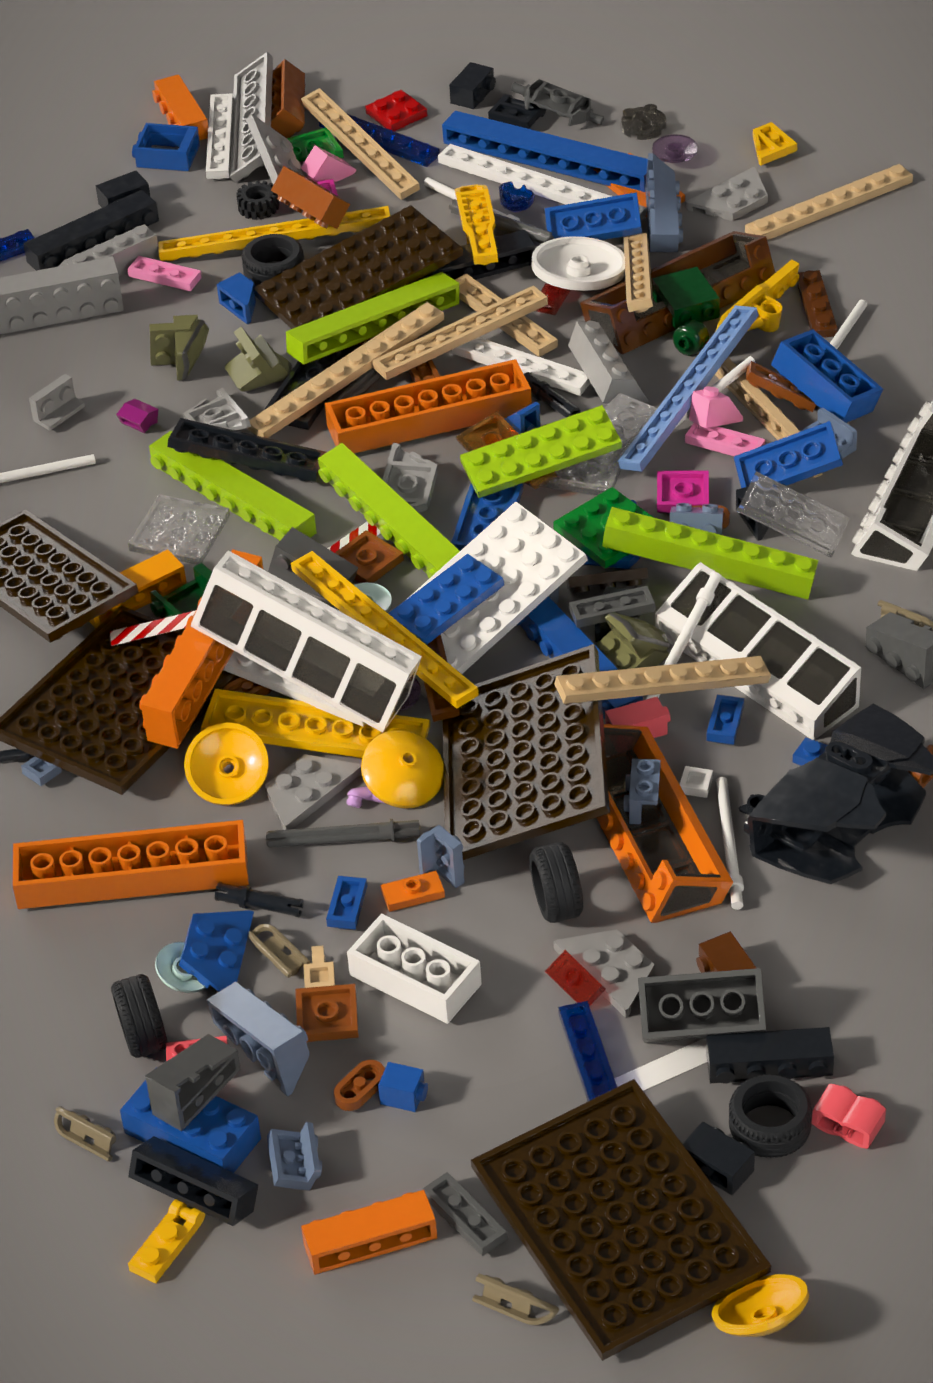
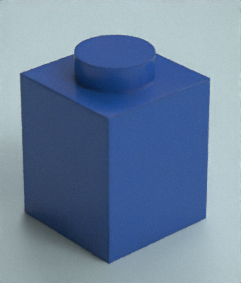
[378,1062,428,1112]

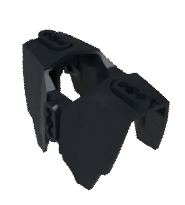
[743,703,933,884]

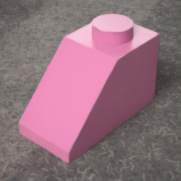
[301,145,356,183]
[689,386,743,428]

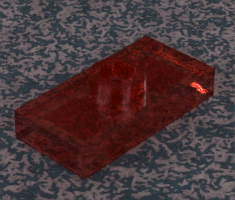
[536,283,571,315]
[545,950,606,1011]

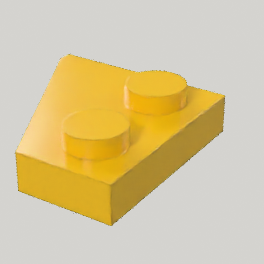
[753,122,797,166]

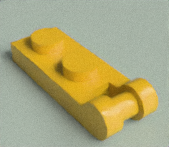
[128,1199,205,1284]

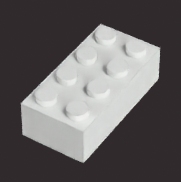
[347,913,482,1024]

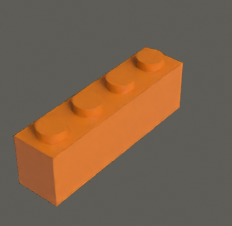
[152,74,208,140]
[301,1190,437,1275]

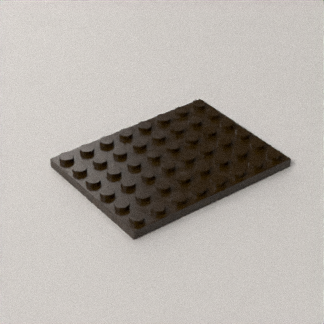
[0,605,240,795]
[443,644,610,860]
[471,1079,771,1361]

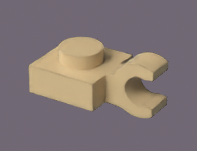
[304,945,335,988]

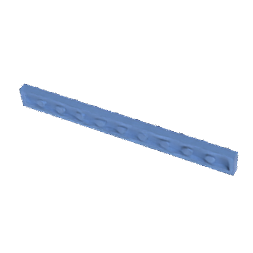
[618,305,759,472]

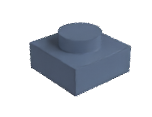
[21,757,62,786]

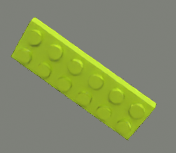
[460,405,622,498]

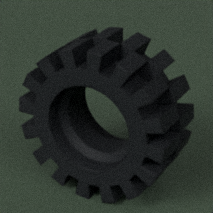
[236,180,279,220]

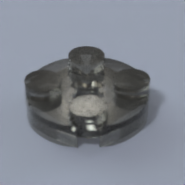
[621,104,666,140]

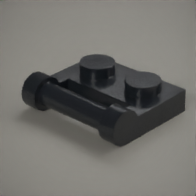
[488,94,546,129]

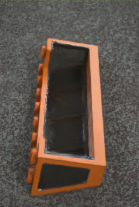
[596,724,733,923]

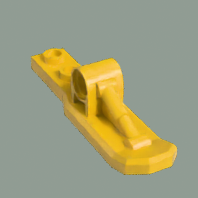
[455,184,498,265]
[715,259,800,332]

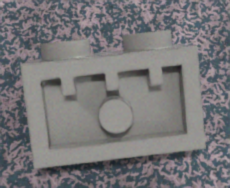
[29,374,85,430]

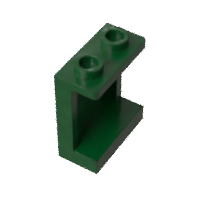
[652,267,720,329]
[150,563,212,631]

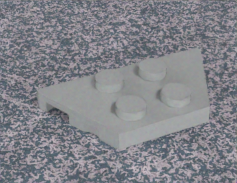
[246,114,303,185]
[686,167,768,221]
[183,388,251,430]
[383,443,439,513]
[265,754,362,830]
[554,929,655,1018]

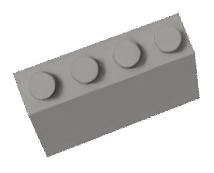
[58,224,160,276]
[568,320,648,405]

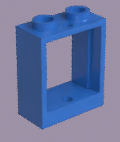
[132,123,200,171]

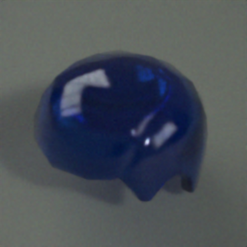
[499,181,535,212]

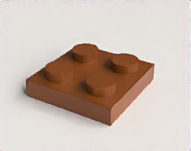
[335,530,404,583]
[295,984,359,1042]

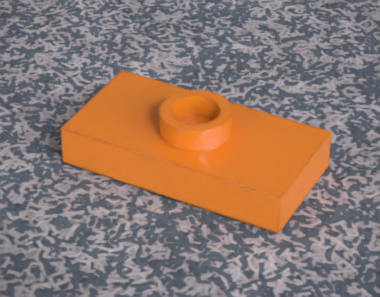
[381,871,445,912]

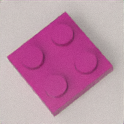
[657,471,709,513]

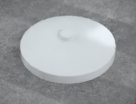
[531,237,625,291]

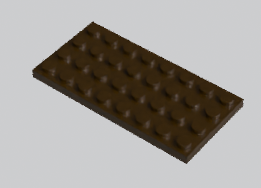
[253,205,464,329]
[0,510,139,643]

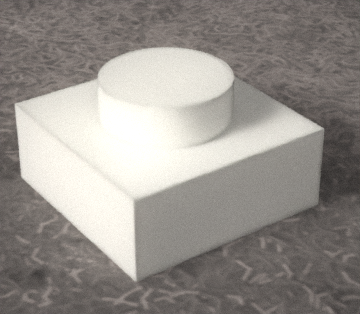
[680,766,713,798]

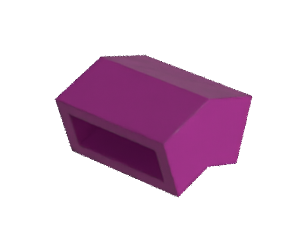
[116,399,159,433]

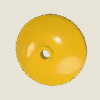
[184,723,269,806]
[361,730,444,808]
[712,1274,809,1337]

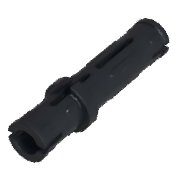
[524,372,581,418]
[215,882,304,918]

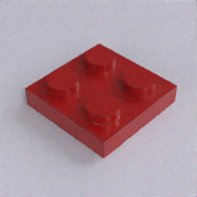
[365,90,428,133]

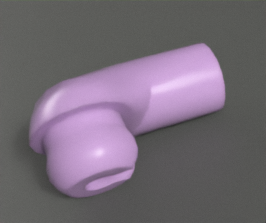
[347,786,386,808]

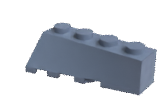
[645,153,683,252]
[207,982,310,1097]

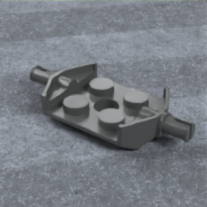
[511,79,604,126]

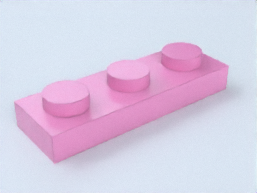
[128,256,202,292]
[685,423,765,456]

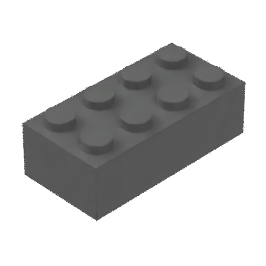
[638,968,766,1043]

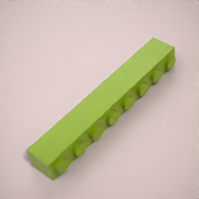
[286,272,459,364]
[149,431,317,541]
[318,443,460,579]
[602,507,819,600]

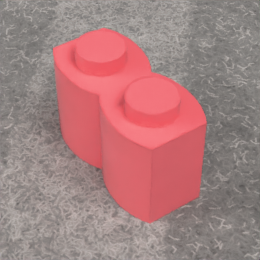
[811,1084,886,1149]

